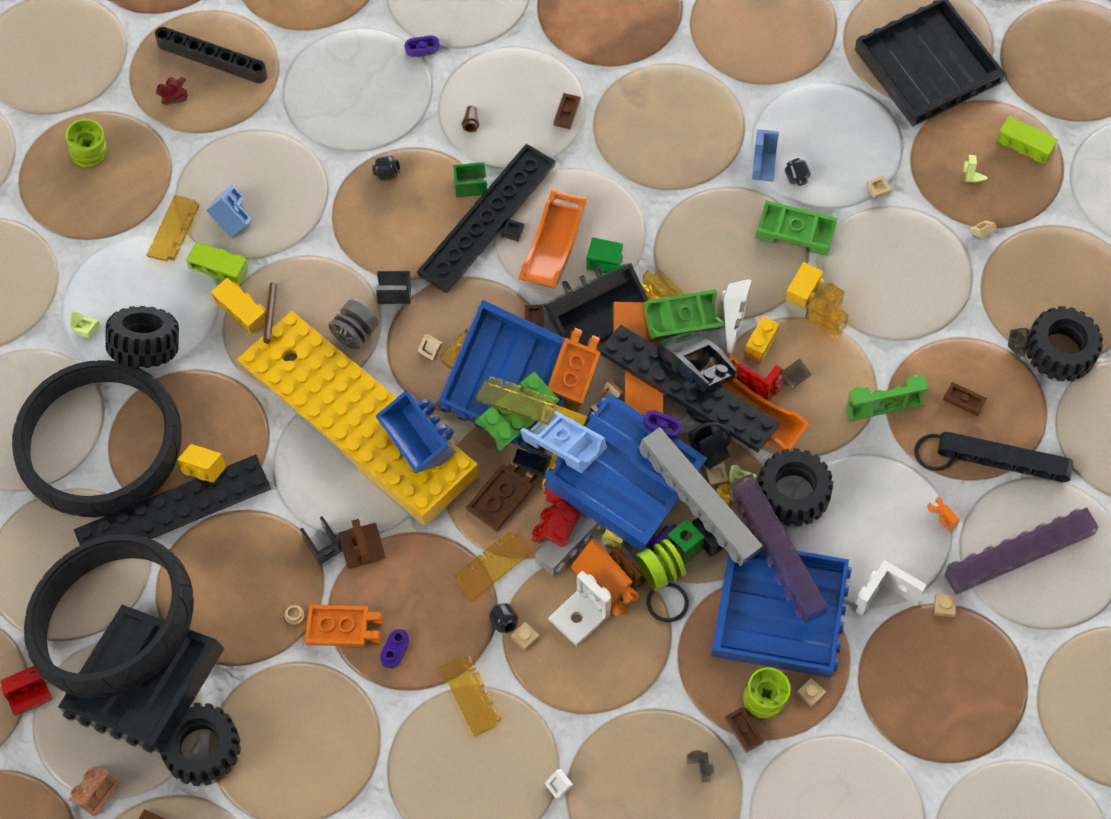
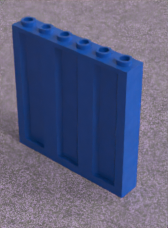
[435,300,565,454]
[544,393,707,552]
[711,545,852,678]

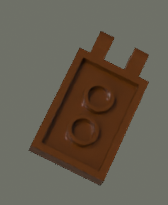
[466,459,538,532]

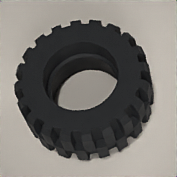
[105,306,179,368]
[1025,306,1103,382]
[757,448,833,527]
[160,702,241,786]

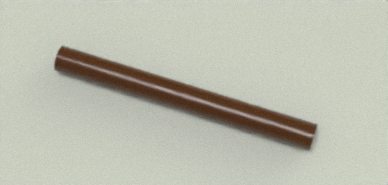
[263,282,277,344]

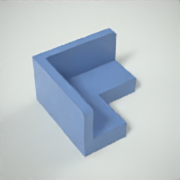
[752,129,779,182]
[206,184,252,237]

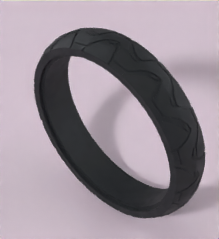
[12,360,182,517]
[24,534,194,697]

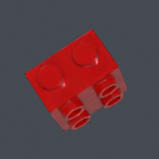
[736,364,783,401]
[531,501,581,547]

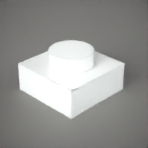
[544,769,573,799]

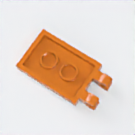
[613,302,664,341]
[547,328,601,406]
[570,539,639,617]
[305,605,383,647]

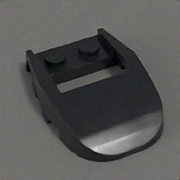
[657,332,737,393]

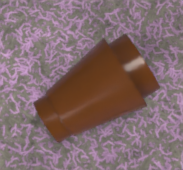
[462,106,479,133]

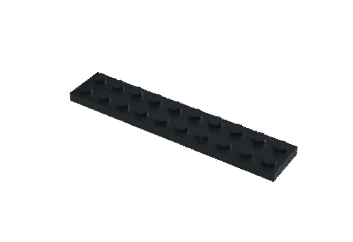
[417,143,556,293]
[599,325,780,453]
[73,454,271,545]

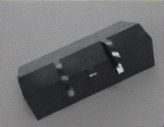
[543,263,648,346]

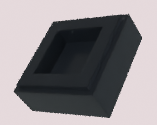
[501,219,525,242]

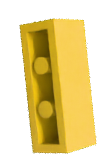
[211,278,266,335]

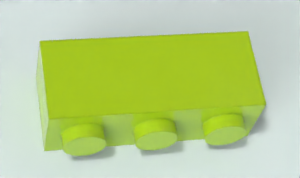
[997,116,1058,164]
[186,242,248,286]

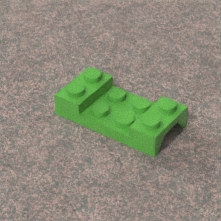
[756,200,837,256]
[642,289,725,340]
[475,371,560,451]
[846,375,929,421]

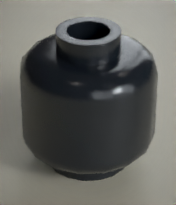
[372,155,400,181]
[784,158,811,186]
[489,603,519,633]

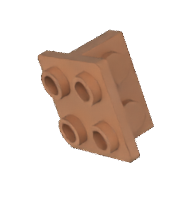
[69,767,120,817]

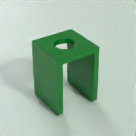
[453,162,487,198]
[586,237,623,273]
[667,519,704,565]

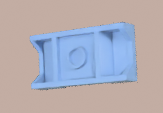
[520,406,607,473]

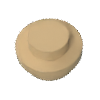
[284,605,305,625]

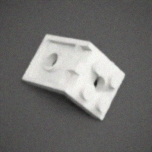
[855,560,927,616]
[549,571,611,647]

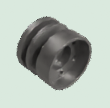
[328,300,379,350]

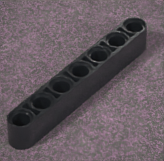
[155,27,268,83]
[938,432,1073,482]

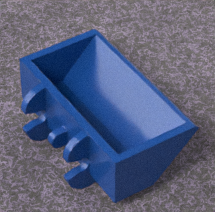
[376,390,456,473]

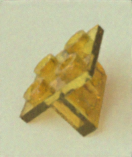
[641,270,684,300]

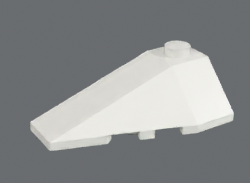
[721,279,752,358]

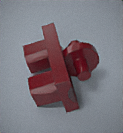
[156,77,188,105]

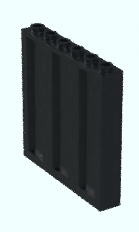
[855,0,1005,127]
[58,605,224,754]

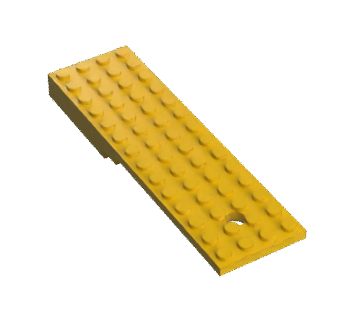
[237,311,480,527]

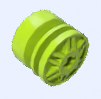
[66,119,107,168]
[635,539,686,591]
[743,667,791,719]

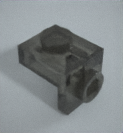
[1008,328,1029,357]
[781,358,812,388]
[686,750,714,783]

